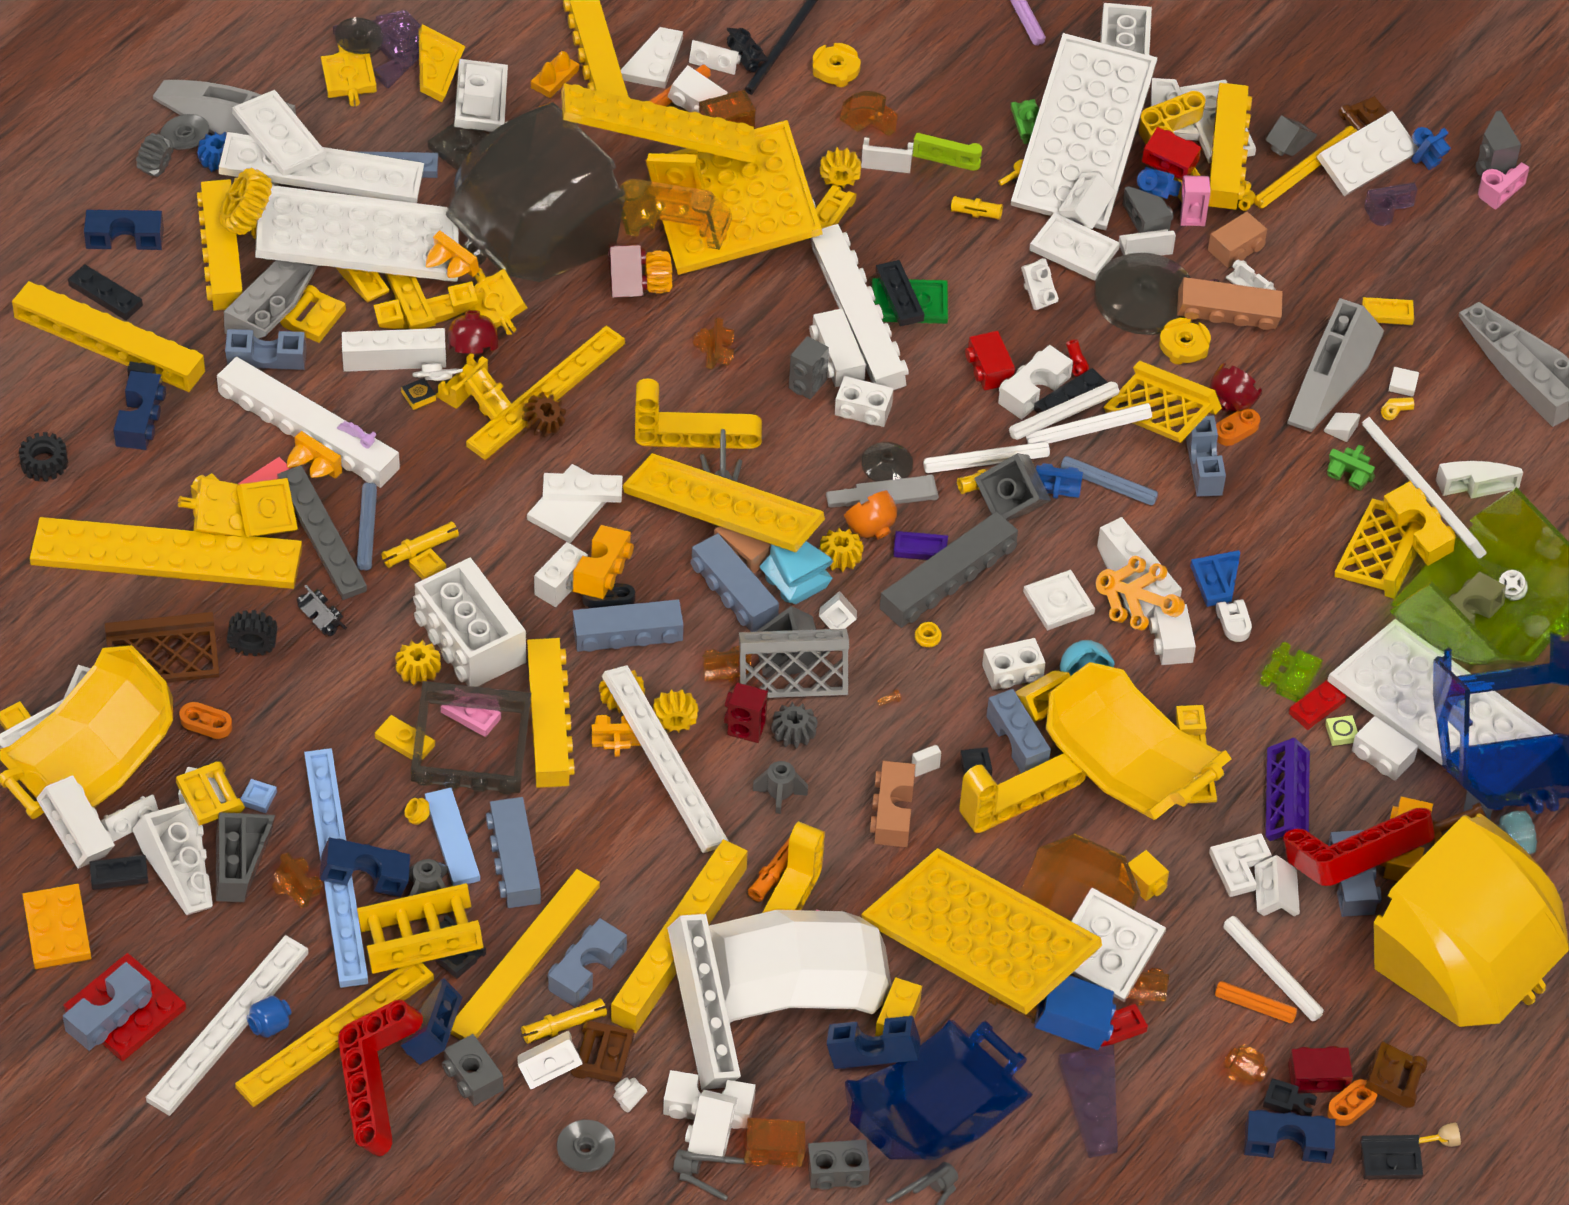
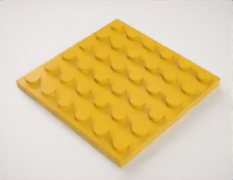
[645,120,823,275]

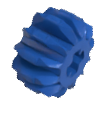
[197,131,227,172]

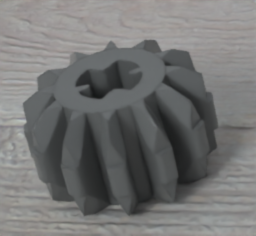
[136,133,173,177]
[771,702,818,749]

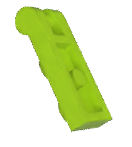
[913,133,982,171]

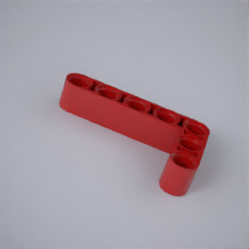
[1283,808,1435,886]
[338,999,423,1156]

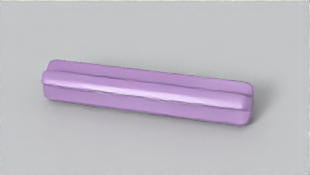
[1010,0,1046,46]

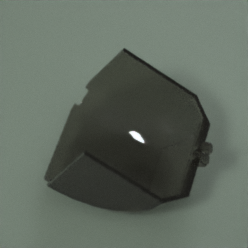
[446,102,626,282]

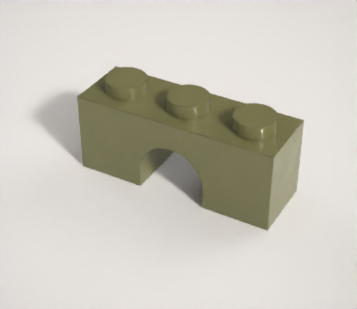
[1431,572,1506,649]

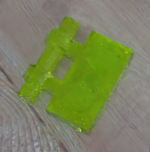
[1260,642,1323,702]

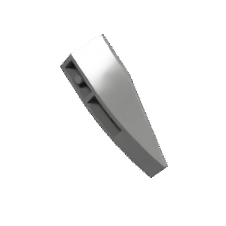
[153,80,296,135]
[224,260,318,339]
[1287,298,1384,432]
[1459,302,1569,427]

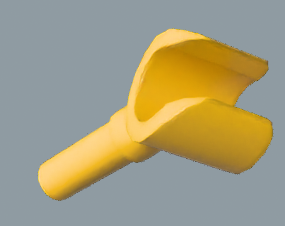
[998,159,1024,186]

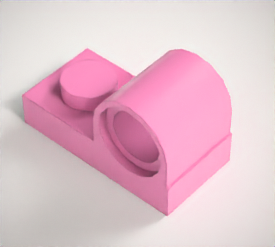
[1478,162,1529,210]
[1180,176,1211,226]

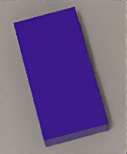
[894,531,948,560]

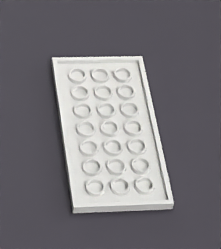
[1011,33,1157,230]
[255,185,458,282]
[1328,619,1564,806]

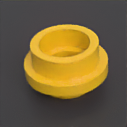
[915,622,942,648]
[405,798,430,825]

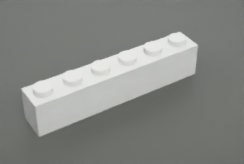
[667,914,741,1090]

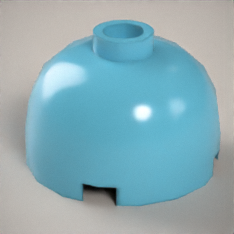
[1060,640,1115,676]

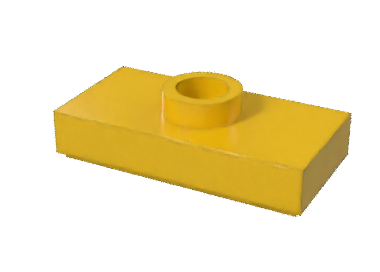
[1362,297,1414,325]
[375,715,435,764]

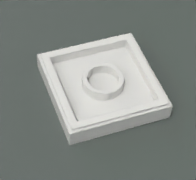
[1023,570,1095,631]

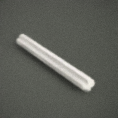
[1009,382,1120,440]
[1026,403,1152,444]
[923,442,1050,473]
[1224,916,1324,1021]

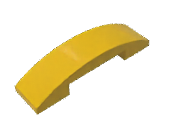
[374,281,478,329]
[1176,705,1217,804]

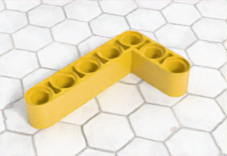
[1138,91,1206,202]
[635,378,762,449]
[959,753,1087,833]
[762,821,825,913]

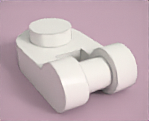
[1216,599,1252,642]

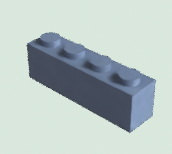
[691,533,779,632]
[573,600,683,652]
[486,797,541,908]

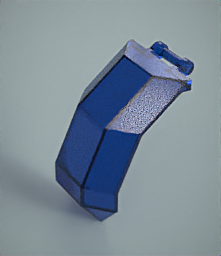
[845,1020,1033,1160]

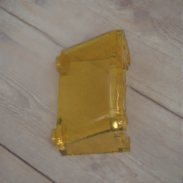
[616,179,732,250]

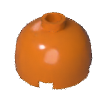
[844,490,897,539]

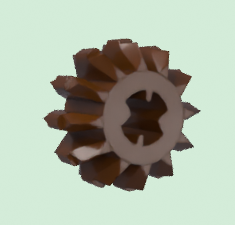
[522,392,566,437]

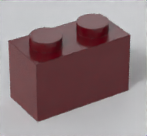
[1288,1046,1353,1093]

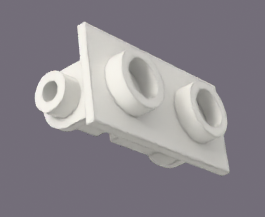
[689,40,741,75]
[1226,260,1276,290]
[101,794,158,842]

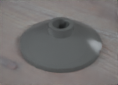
[160,114,209,150]
[557,1120,615,1172]

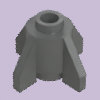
[753,761,808,814]
[409,859,448,896]

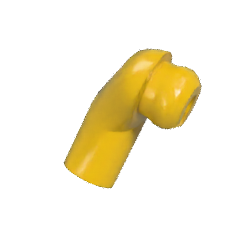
[1238,181,1255,211]
[1381,397,1414,420]

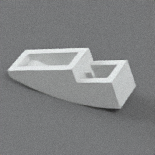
[1436,461,1523,499]

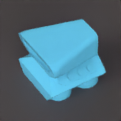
[759,541,833,605]

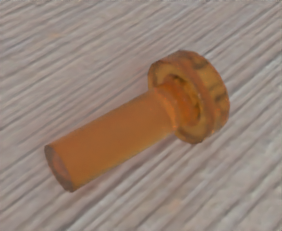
[877,689,902,706]

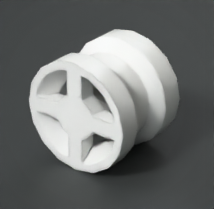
[1499,570,1528,601]

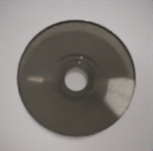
[335,17,384,54]
[861,442,913,482]

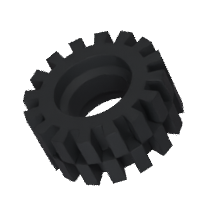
[19,432,68,482]
[227,610,278,656]

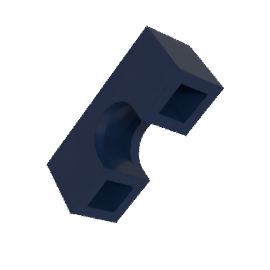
[84,210,164,250]
[114,371,166,450]
[320,837,410,897]
[827,1016,921,1069]
[1244,1110,1336,1164]

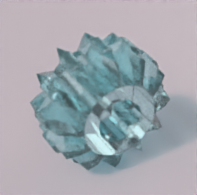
[1499,811,1538,854]

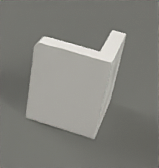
[819,591,857,629]

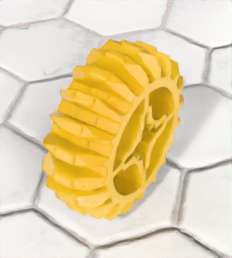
[219,168,272,235]

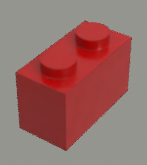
[1142,127,1201,181]
[965,331,1015,391]

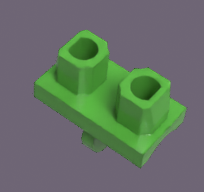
[1010,99,1039,144]
[1327,445,1375,491]

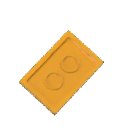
[22,884,92,969]

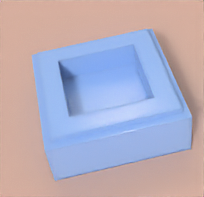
[241,779,277,813]

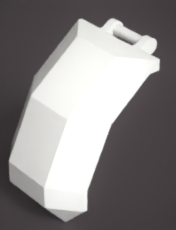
[709,910,892,1023]

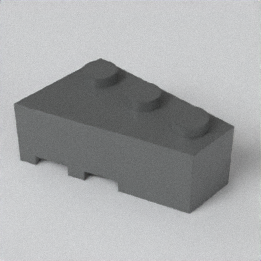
[216,812,275,902]

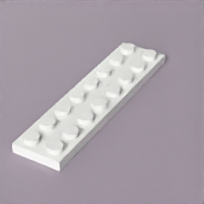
[219,132,424,203]

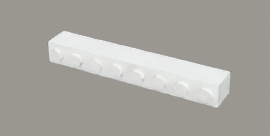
[811,224,909,390]
[217,357,400,488]

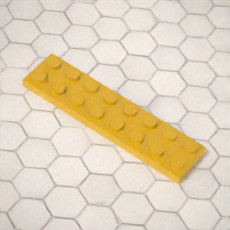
[561,83,757,163]
[623,453,825,553]

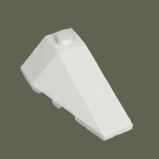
[132,803,213,915]

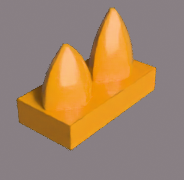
[531,51,579,98]
[426,231,480,278]
[287,431,342,479]

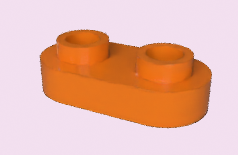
[1216,409,1260,446]
[179,702,233,739]
[1327,1079,1377,1126]

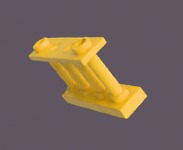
[357,883,483,974]

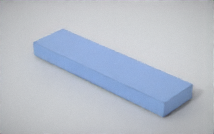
[425,788,480,886]

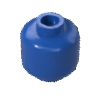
[247,995,291,1038]

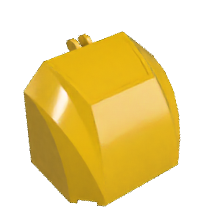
[1374,814,1569,1027]

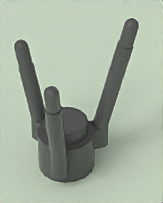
[700,429,742,482]
[674,1149,747,1201]
[886,1162,959,1205]

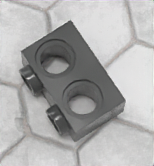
[789,336,829,399]
[807,1140,870,1190]

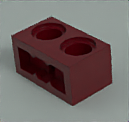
[724,683,768,743]

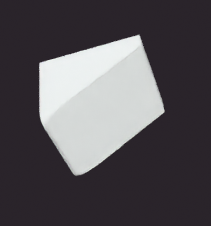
[1324,413,1360,442]

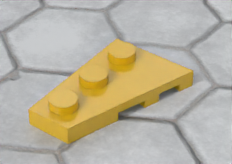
[419,24,465,102]

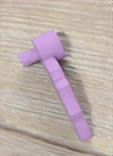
[337,421,376,448]

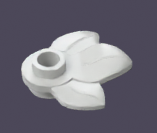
[412,363,463,381]

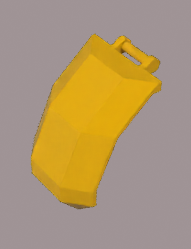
[0,645,173,819]
[1046,662,1231,820]

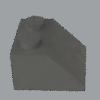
[1476,110,1521,176]
[974,453,1051,521]
[756,606,822,678]

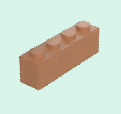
[1177,277,1282,330]

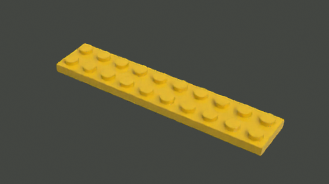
[30,517,302,589]

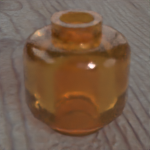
[1223,1044,1268,1087]

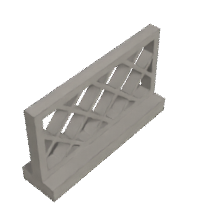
[739,629,849,698]

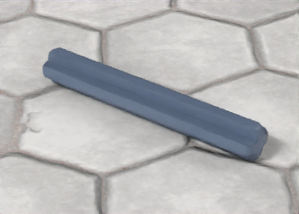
[1060,456,1158,506]
[357,482,377,571]

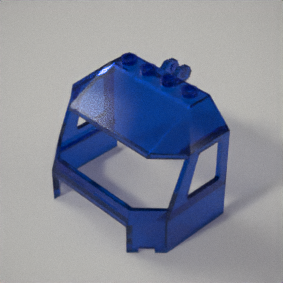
[1433,633,1569,814]

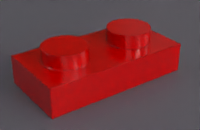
[1289,679,1347,730]
[1095,1004,1148,1050]

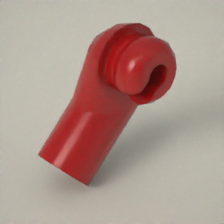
[1066,339,1089,377]

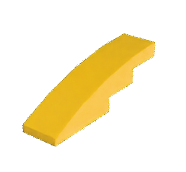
[336,267,389,303]

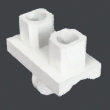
[1021,258,1058,310]

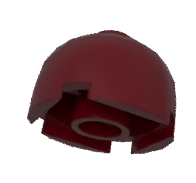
[448,310,498,354]
[1210,363,1262,412]

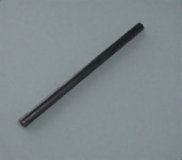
[745,0,818,95]

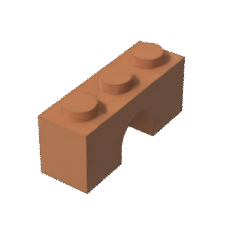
[870,761,915,847]

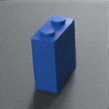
[1034,975,1116,1050]

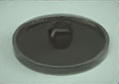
[1094,253,1191,335]

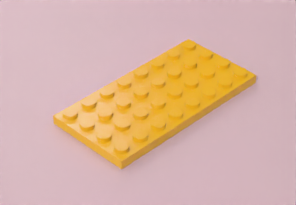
[861,848,1102,1015]

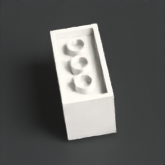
[413,557,526,690]

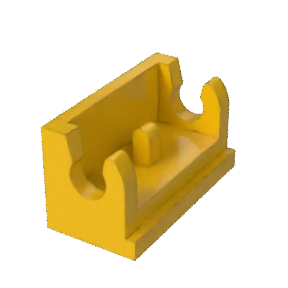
[436,354,488,409]

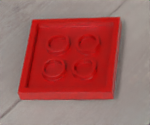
[64,953,186,1062]

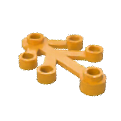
[1096,556,1185,631]

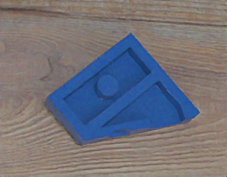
[1190,550,1240,607]

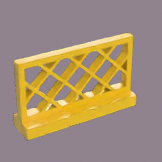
[1103,361,1222,443]
[1335,498,1423,599]

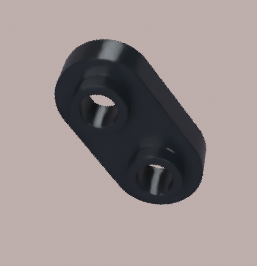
[582,583,635,608]

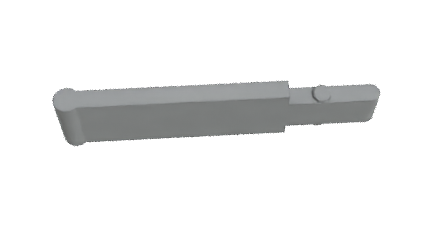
[826,475,939,508]

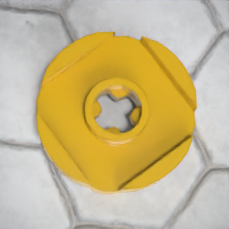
[812,43,861,87]
[1159,318,1211,365]

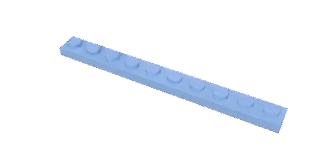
[304,748,368,988]

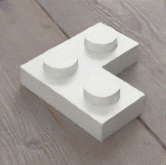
[1209,834,1272,897]

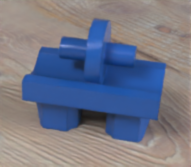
[1411,127,1451,170]
[1137,167,1181,199]
[1036,463,1083,499]

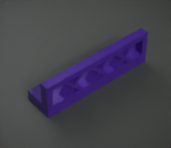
[1266,737,1310,841]

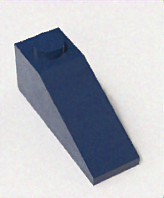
[401,978,462,1065]

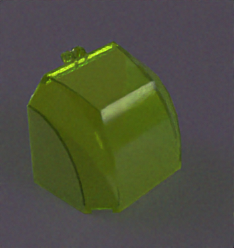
[1390,487,1569,665]

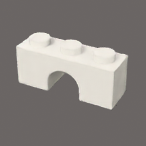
[998,345,1073,420]
[663,1070,756,1129]

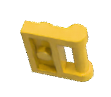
[280,285,346,343]
[176,762,245,826]

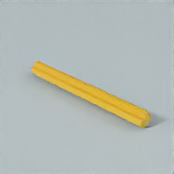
[1254,126,1358,209]

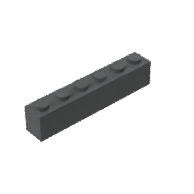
[880,511,1018,628]

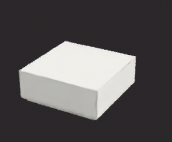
[1389,367,1419,397]
[912,745,941,777]

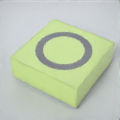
[1325,715,1358,746]

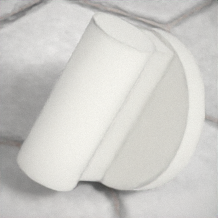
[613,1078,647,1112]

